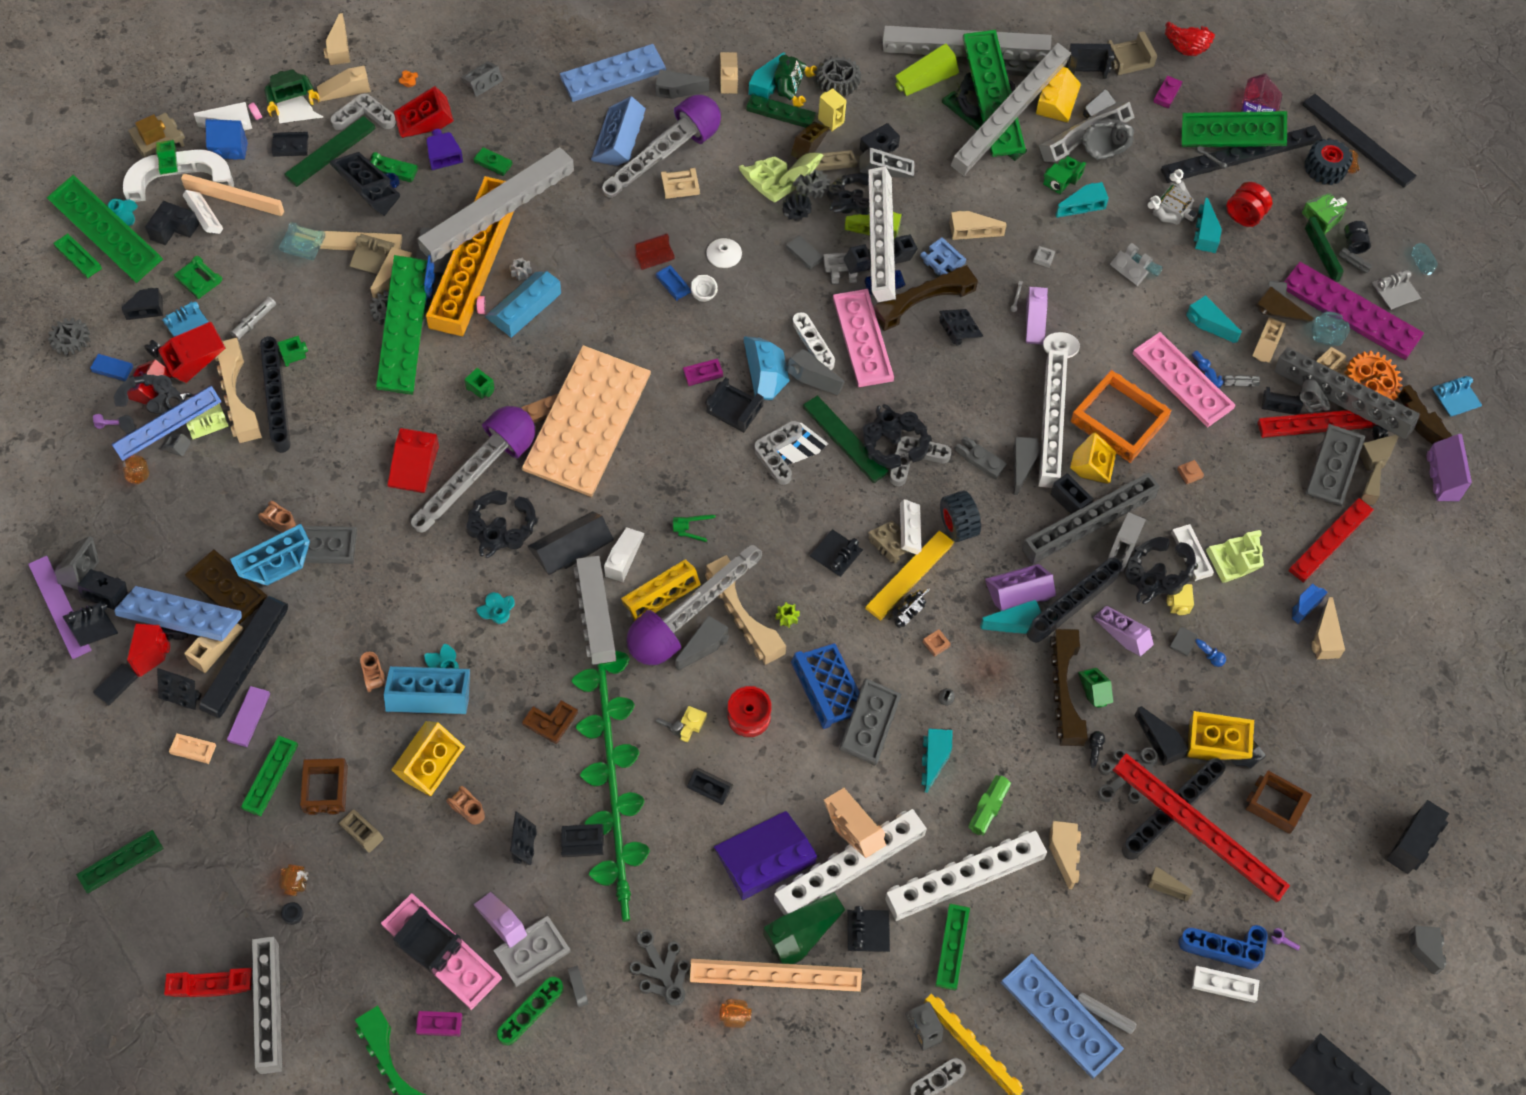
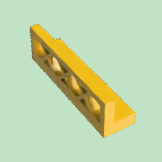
[621,559,701,621]

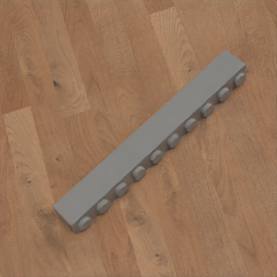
[883,26,1052,62]
[951,43,1071,176]
[418,147,574,262]

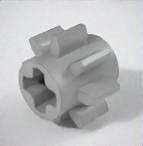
[509,258,532,281]

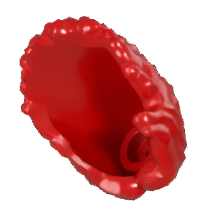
[1165,21,1215,56]

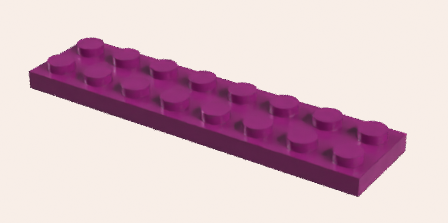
[1285,262,1424,360]

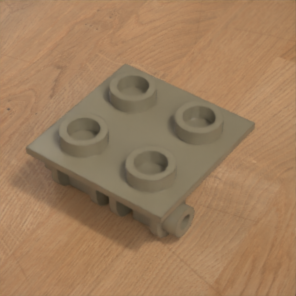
[350,234,395,275]
[868,520,908,564]

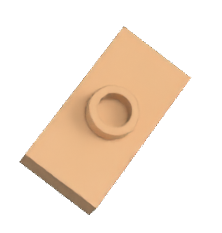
[169,733,216,764]

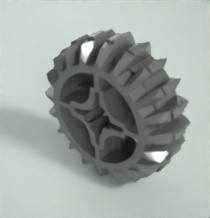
[816,55,861,97]

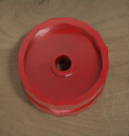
[1226,181,1273,227]
[728,686,772,737]

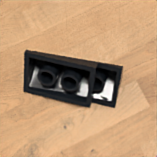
[330,152,400,216]
[528,511,614,575]

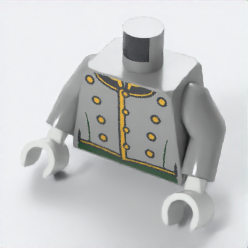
[1148,169,1198,225]

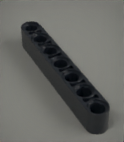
[260,336,291,453]
[1027,558,1123,643]
[199,596,288,718]
[1122,758,1226,860]

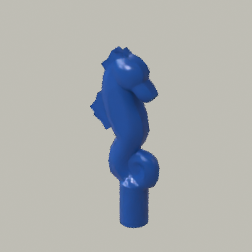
[1192,351,1223,388]

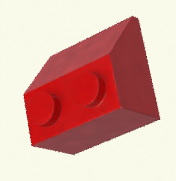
[127,359,171,405]
[127,623,171,677]

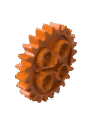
[1344,351,1403,400]

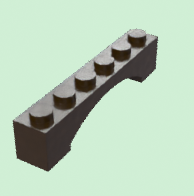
[874,265,978,331]
[1050,629,1088,746]

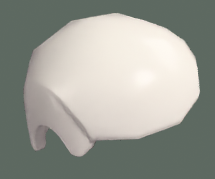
[691,275,718,302]

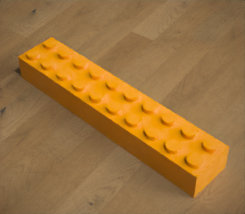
[426,176,514,337]

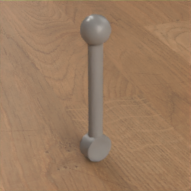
[1011,281,1023,312]

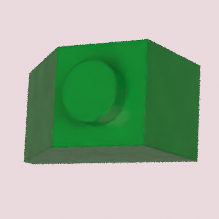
[1078,668,1113,707]

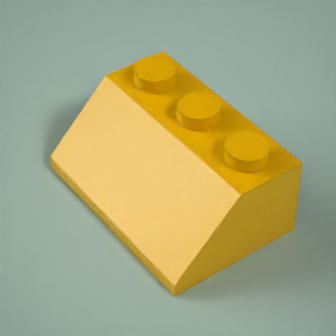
[1036,67,1081,123]
[391,721,465,796]

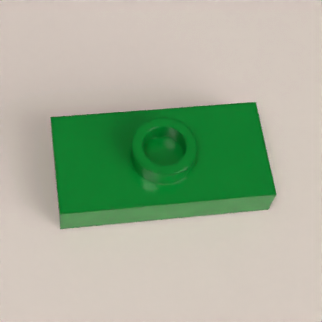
[474,147,513,176]

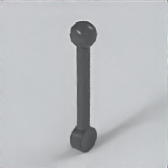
[1197,146,1227,169]

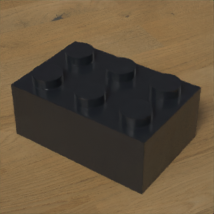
[1386,800,1449,874]

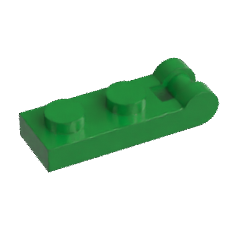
[370,152,418,183]

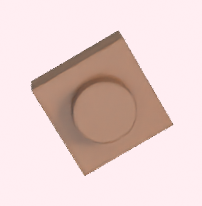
[1177,460,1204,485]
[923,629,951,657]

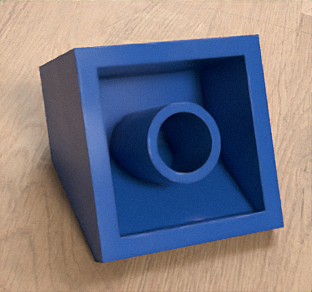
[206,119,248,160]

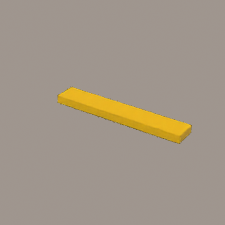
[866,530,954,621]

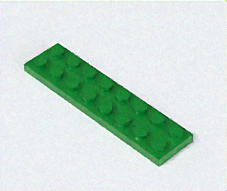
[962,30,1026,157]
[47,175,163,283]
[376,255,428,395]

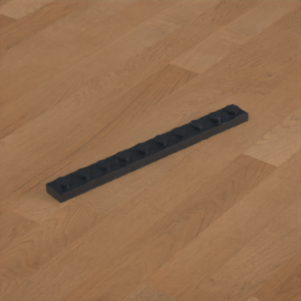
[1161,125,1323,183]

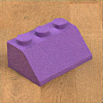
[1427,434,1472,501]
[985,564,1056,611]

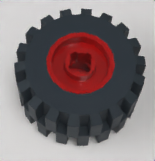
[1304,138,1353,185]
[940,490,981,542]

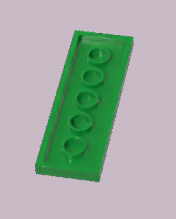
[1182,111,1287,147]

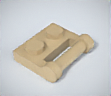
[661,168,700,199]

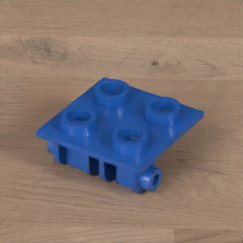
[424,255,435,306]

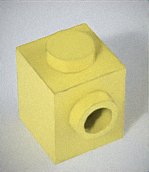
[1167,584,1194,615]

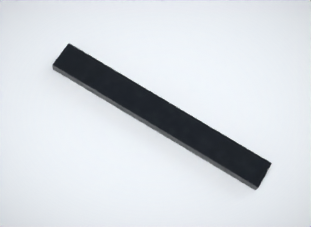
[1302,94,1417,188]

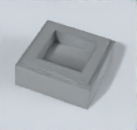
[1033,246,1056,268]

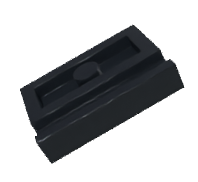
[272,132,309,157]
[561,824,604,857]

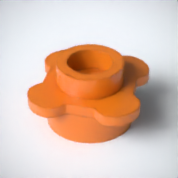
[399,70,418,87]

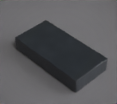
[93,664,138,706]

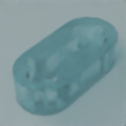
[1411,243,1438,275]

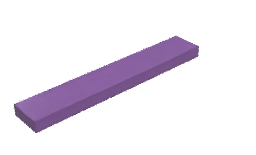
[28,556,92,659]

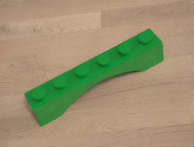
[355,1005,426,1095]

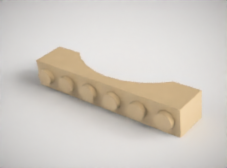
[215,338,262,443]
[705,555,786,665]

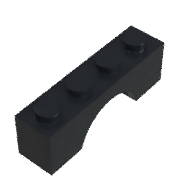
[843,234,918,274]

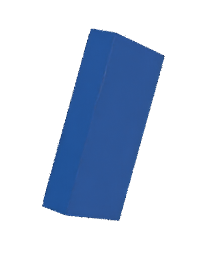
[656,265,691,301]
[90,354,133,381]

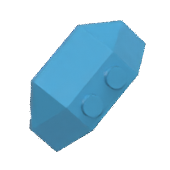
[743,336,790,400]
[230,524,310,586]

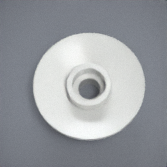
[707,238,742,268]
[1043,332,1080,358]

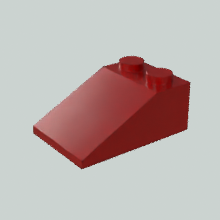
[394,86,454,138]
[388,428,439,493]

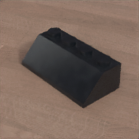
[1288,1033,1391,1095]

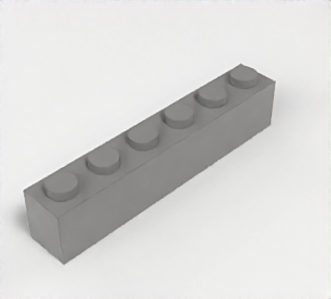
[574,556,616,665]
[252,937,282,1074]

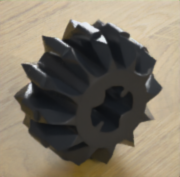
[782,192,812,221]

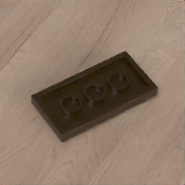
[185,549,268,625]

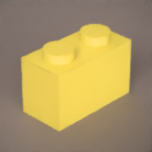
[818,88,846,131]

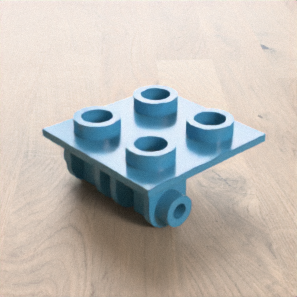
[163,301,208,337]
[1432,376,1482,417]

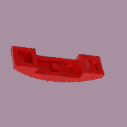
[164,968,252,997]

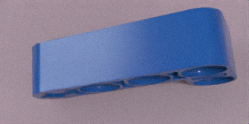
[1178,925,1268,969]

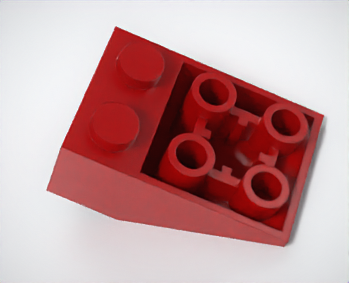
[158,322,226,383]

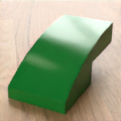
[156,140,178,175]

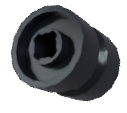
[1344,221,1371,254]

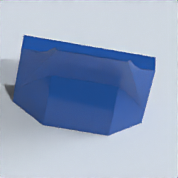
[1292,583,1328,624]

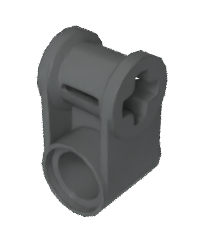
[1300,379,1330,414]

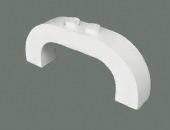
[123,150,234,202]

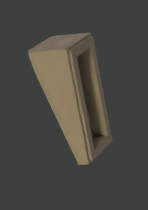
[1361,464,1381,506]
[338,809,384,853]
[1148,867,1193,901]

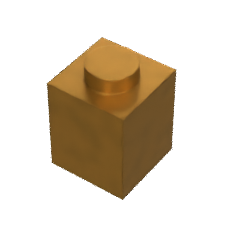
[135,114,166,146]

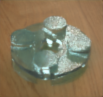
[1312,312,1350,346]

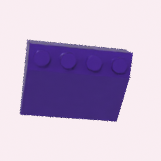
[714,811,817,901]

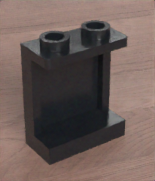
[1065,43,1114,79]
[705,377,764,433]
[393,906,462,975]

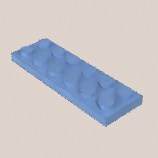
[560,44,666,102]
[115,586,242,641]
[1001,954,1124,1079]

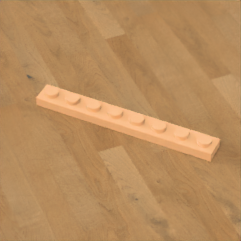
[690,959,862,991]

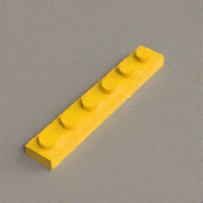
[924,994,1024,1095]

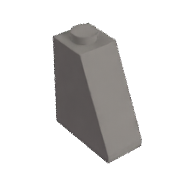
[1107,512,1146,572]

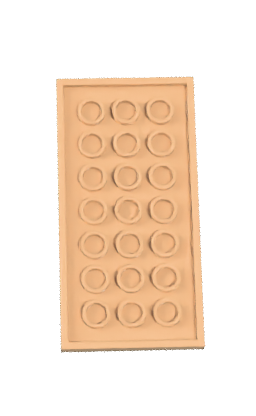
[522,345,651,497]

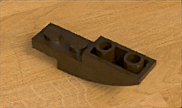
[1398,385,1452,444]

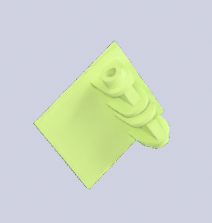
[186,403,229,439]

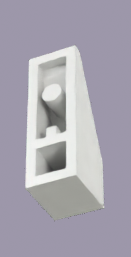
[194,102,252,131]
[604,527,644,582]

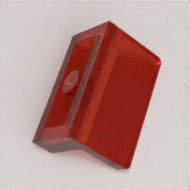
[635,234,675,270]

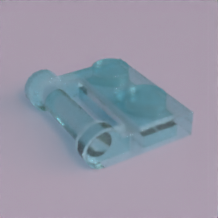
[279,222,325,260]

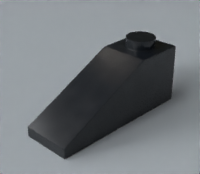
[1134,706,1189,766]

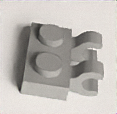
[1110,243,1153,286]
[823,253,857,284]

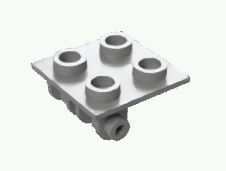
[1372,270,1421,310]

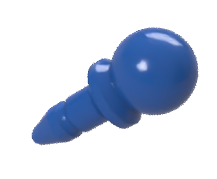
[1195,639,1226,667]

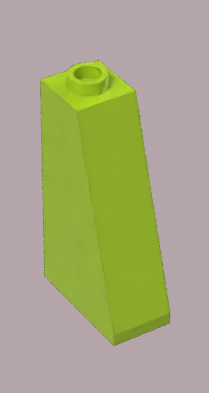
[895,43,959,96]

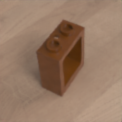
[300,758,348,815]
[1246,770,1312,834]

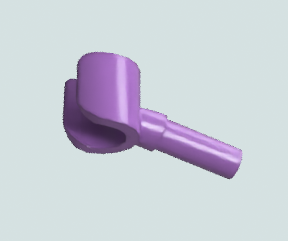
[93,414,119,429]
[1271,928,1300,950]

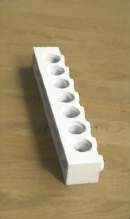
[869,166,896,302]
[1038,350,1068,488]
[774,809,927,915]
[885,831,1047,921]

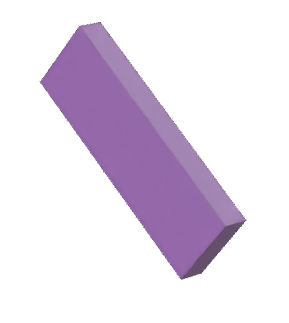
[227,686,270,747]

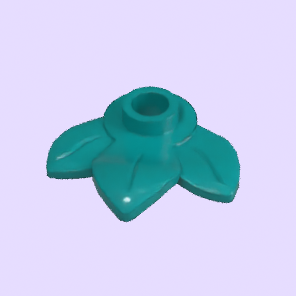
[108,199,138,226]
[476,592,515,624]
[424,644,459,669]

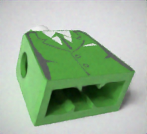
[1302,194,1347,235]

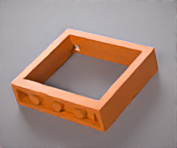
[1070,370,1172,463]

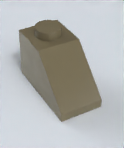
[1359,435,1398,471]

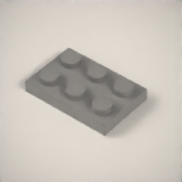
[493,916,571,987]

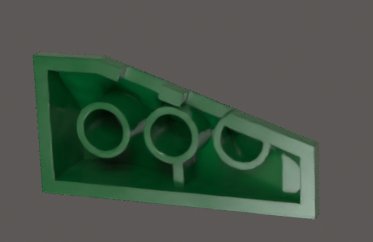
[763,892,845,964]

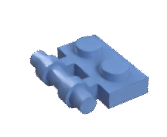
[920,238,966,276]

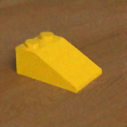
[1187,711,1254,760]

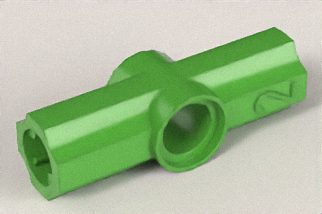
[968,775,1011,836]

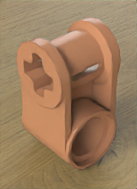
[258,501,296,533]
[360,652,386,693]
[446,786,485,825]

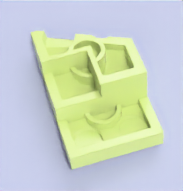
[779,153,824,186]
[739,157,796,203]
[1206,530,1264,583]

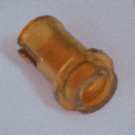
[1348,150,1360,173]

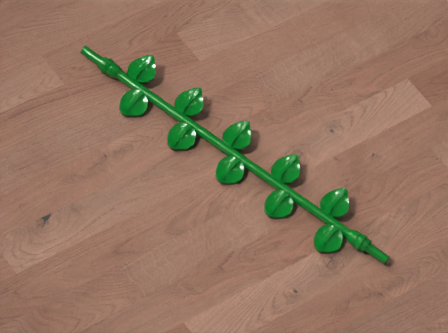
[572,651,650,922]

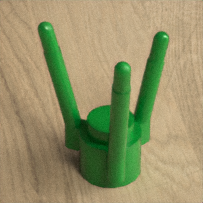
[673,514,716,542]

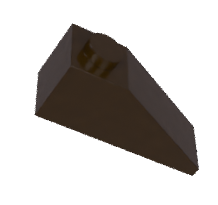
[791,121,830,160]
[1255,287,1314,323]

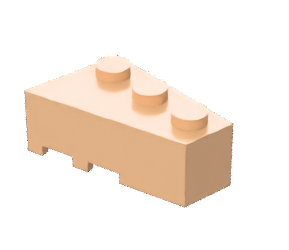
[824,788,886,858]

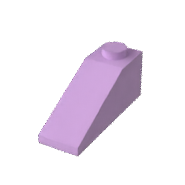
[1026,287,1048,345]
[474,892,527,948]

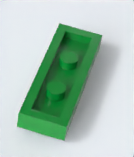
[53,233,102,279]

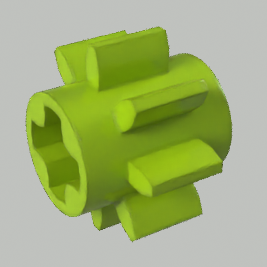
[775,602,800,628]

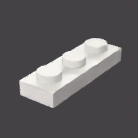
[183,190,223,234]
[900,499,922,554]
[1171,524,1214,581]
[1192,966,1259,1003]

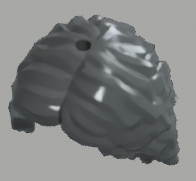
[1083,119,1134,160]

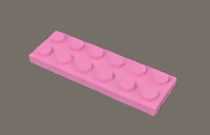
[833,289,894,387]
[1133,332,1235,428]
[381,893,502,1010]

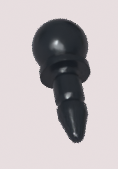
[1089,731,1105,768]

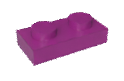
[1154,75,1183,109]
[683,358,723,386]
[416,1011,463,1036]

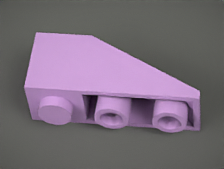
[1093,606,1154,657]

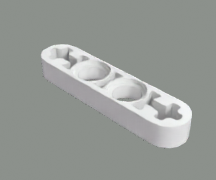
[793,312,835,370]

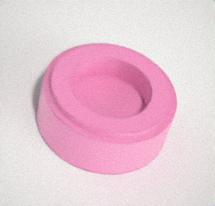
[248,102,262,120]
[477,296,486,314]

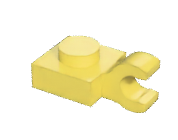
[680,706,707,743]

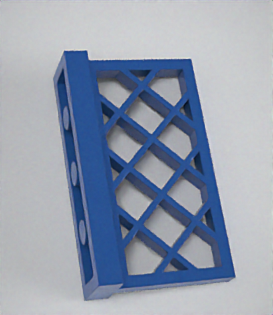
[791,643,859,729]

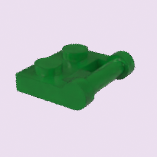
[174,256,223,299]

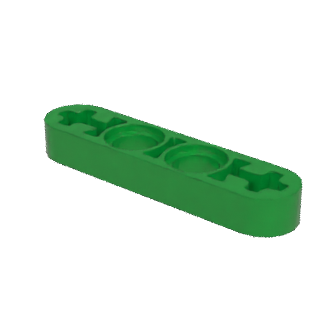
[497,977,563,1046]

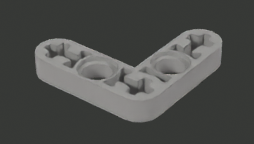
[331,93,396,130]
[755,421,802,485]
[890,436,951,486]
[909,1058,966,1095]

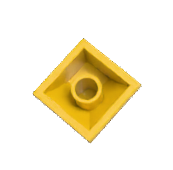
[1070,433,1116,484]

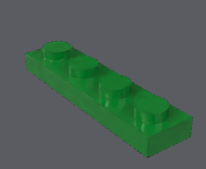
[241,736,298,817]
[935,904,970,991]

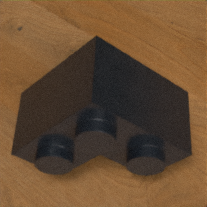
[145,201,199,245]

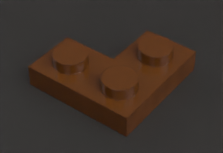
[522,700,578,744]

